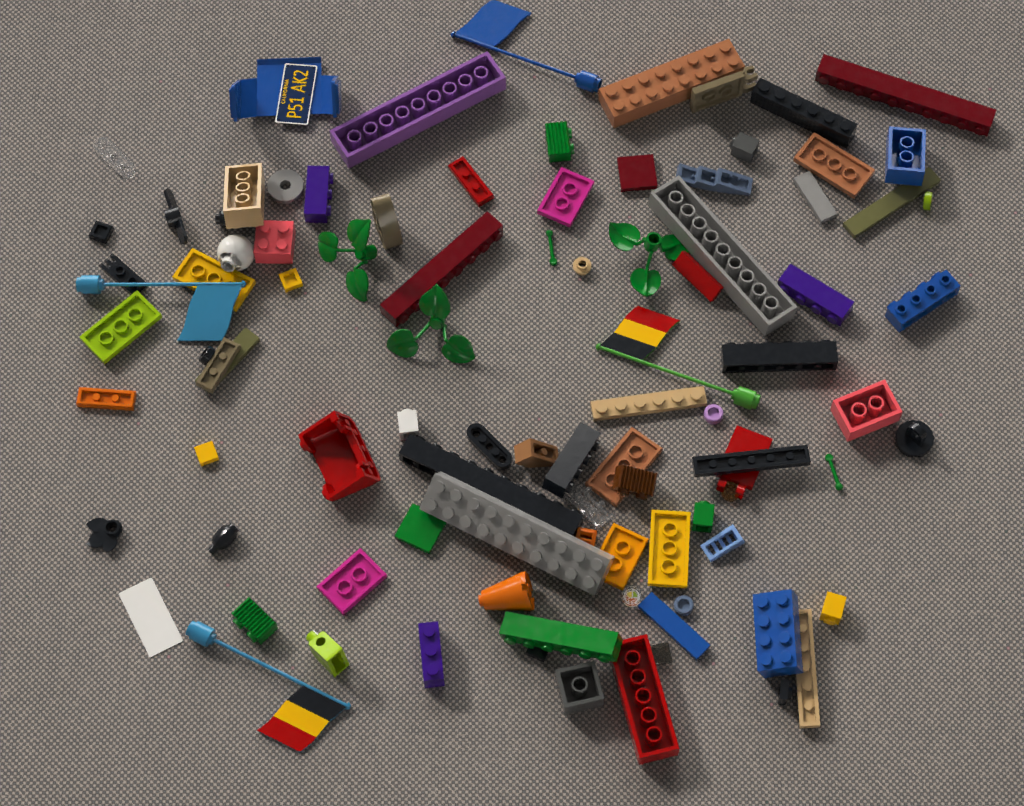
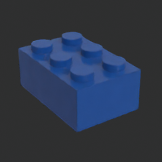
[885,126,926,186]

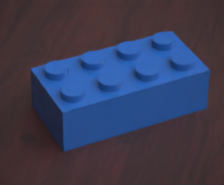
[753,589,803,678]

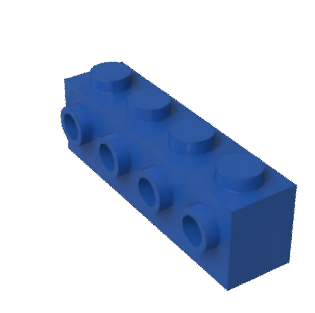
[885,269,961,333]

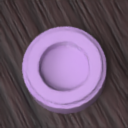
[704,404,723,424]

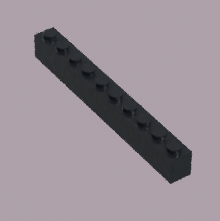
[399,434,583,537]

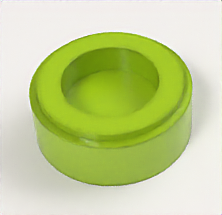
[923,191,933,210]

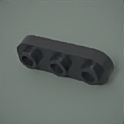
[467,423,512,470]

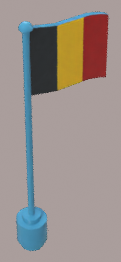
[186,621,351,752]

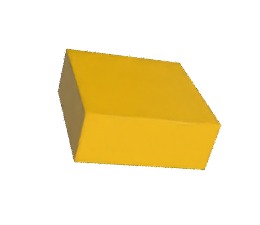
[278,268,303,293]
[194,441,219,467]

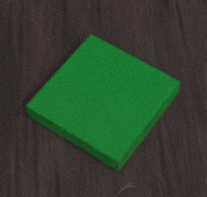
[395,503,446,554]

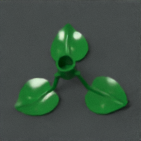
[318,219,377,302]
[609,222,689,297]
[387,284,476,363]

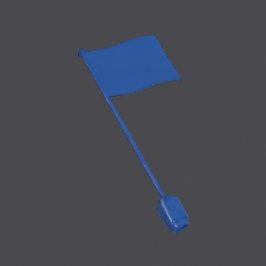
[451,0,602,93]

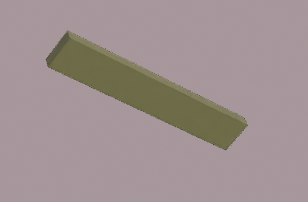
[843,167,941,239]

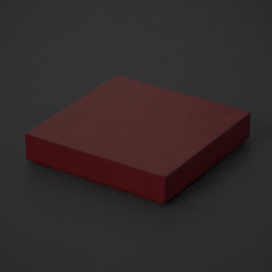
[617,154,658,192]

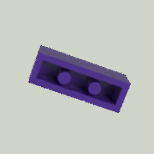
[304,165,334,223]
[418,621,445,688]

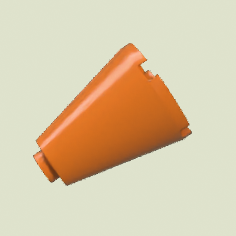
[478,571,535,611]

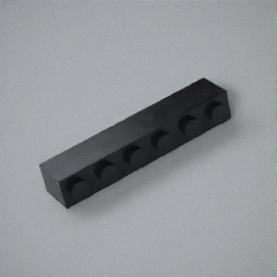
[750,78,858,149]
[721,340,838,373]

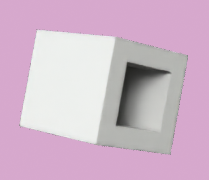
[397,409,419,441]

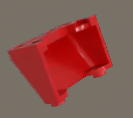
[298,410,381,502]

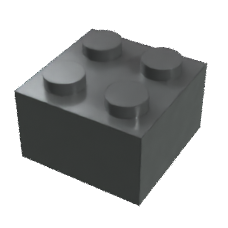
[555,661,604,715]

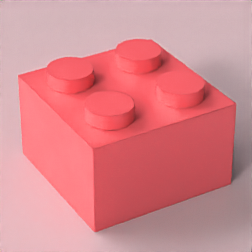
[253,220,296,264]

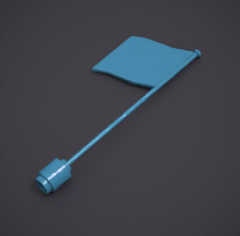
[76,275,246,341]

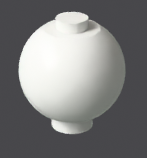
[217,234,254,272]

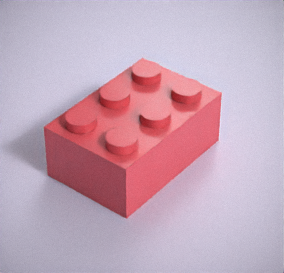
[830,380,903,442]

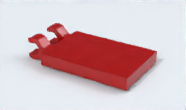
[716,425,773,500]

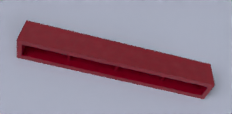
[380,211,503,327]

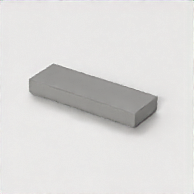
[793,171,837,224]

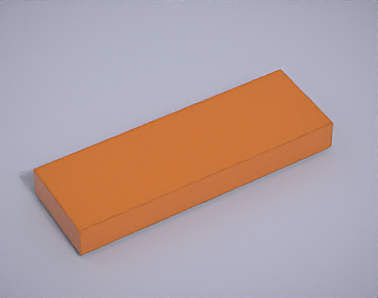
[76,387,137,411]

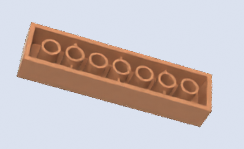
[598,39,745,128]

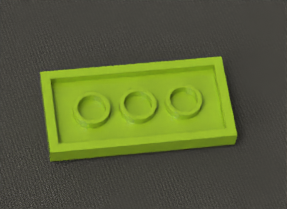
[79,290,162,365]

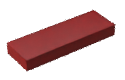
[448,156,494,207]
[672,251,724,302]

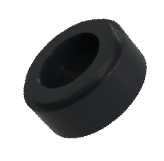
[199,346,215,365]

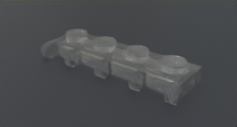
[544,474,617,532]

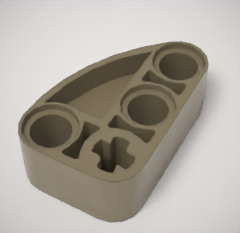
[370,193,403,250]

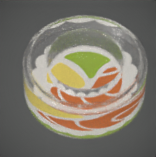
[622,586,642,607]

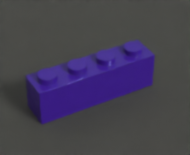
[778,264,854,326]

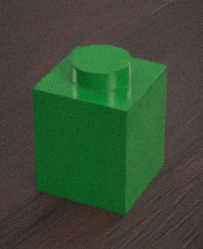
[692,501,715,533]

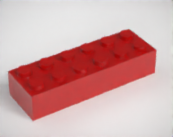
[610,634,680,765]

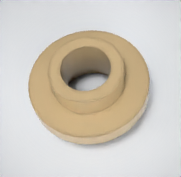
[573,257,591,275]

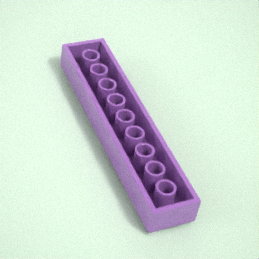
[330,51,506,169]

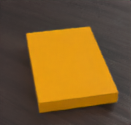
[600,523,649,591]

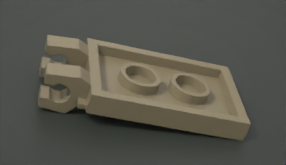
[690,65,758,113]

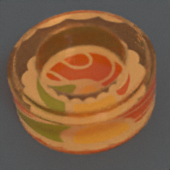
[721,482,739,502]

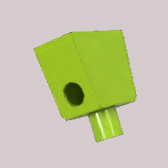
[306,630,350,678]

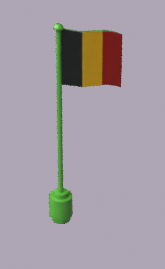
[596,306,761,410]

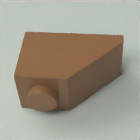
[514,438,558,468]

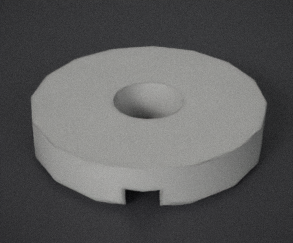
[267,169,304,204]

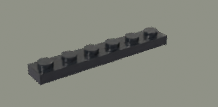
[692,445,811,478]

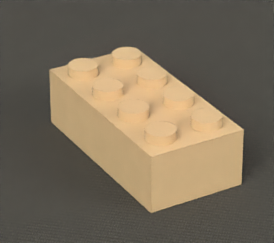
[223,163,265,229]

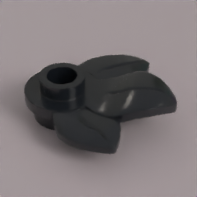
[86,518,123,552]

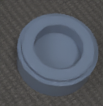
[673,595,694,616]

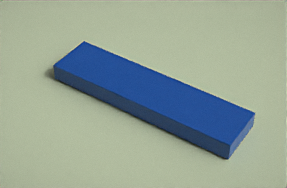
[638,592,710,661]

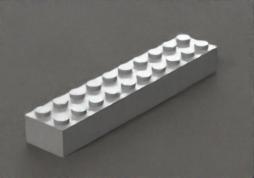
[647,175,798,336]
[419,471,615,595]

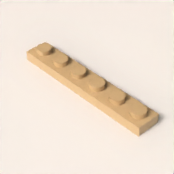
[590,386,707,422]
[796,609,820,729]

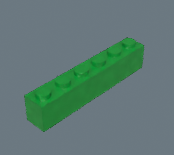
[499,611,623,663]

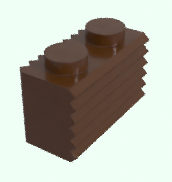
[612,464,658,500]

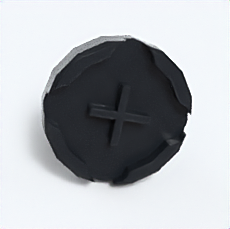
[895,420,934,457]

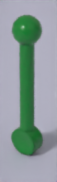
[546,230,557,266]
[825,454,843,491]

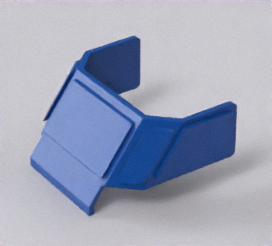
[229,57,342,122]

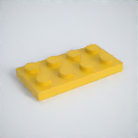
[172,248,256,312]
[647,509,691,589]

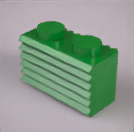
[545,121,574,163]
[231,597,278,645]

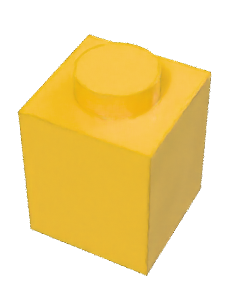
[819,591,847,625]

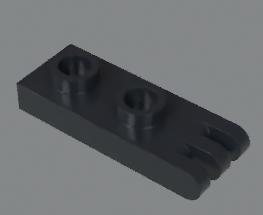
[99,253,146,295]

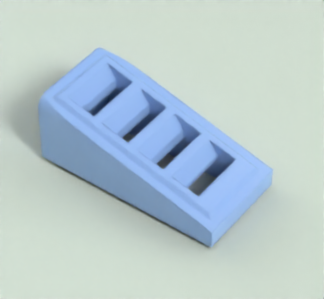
[700,524,745,562]

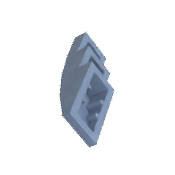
[676,163,753,196]

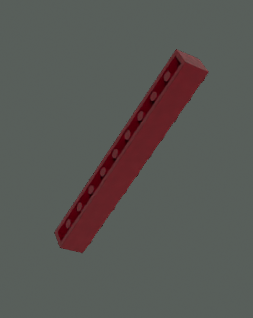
[815,54,997,136]

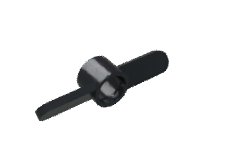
[163,188,188,245]

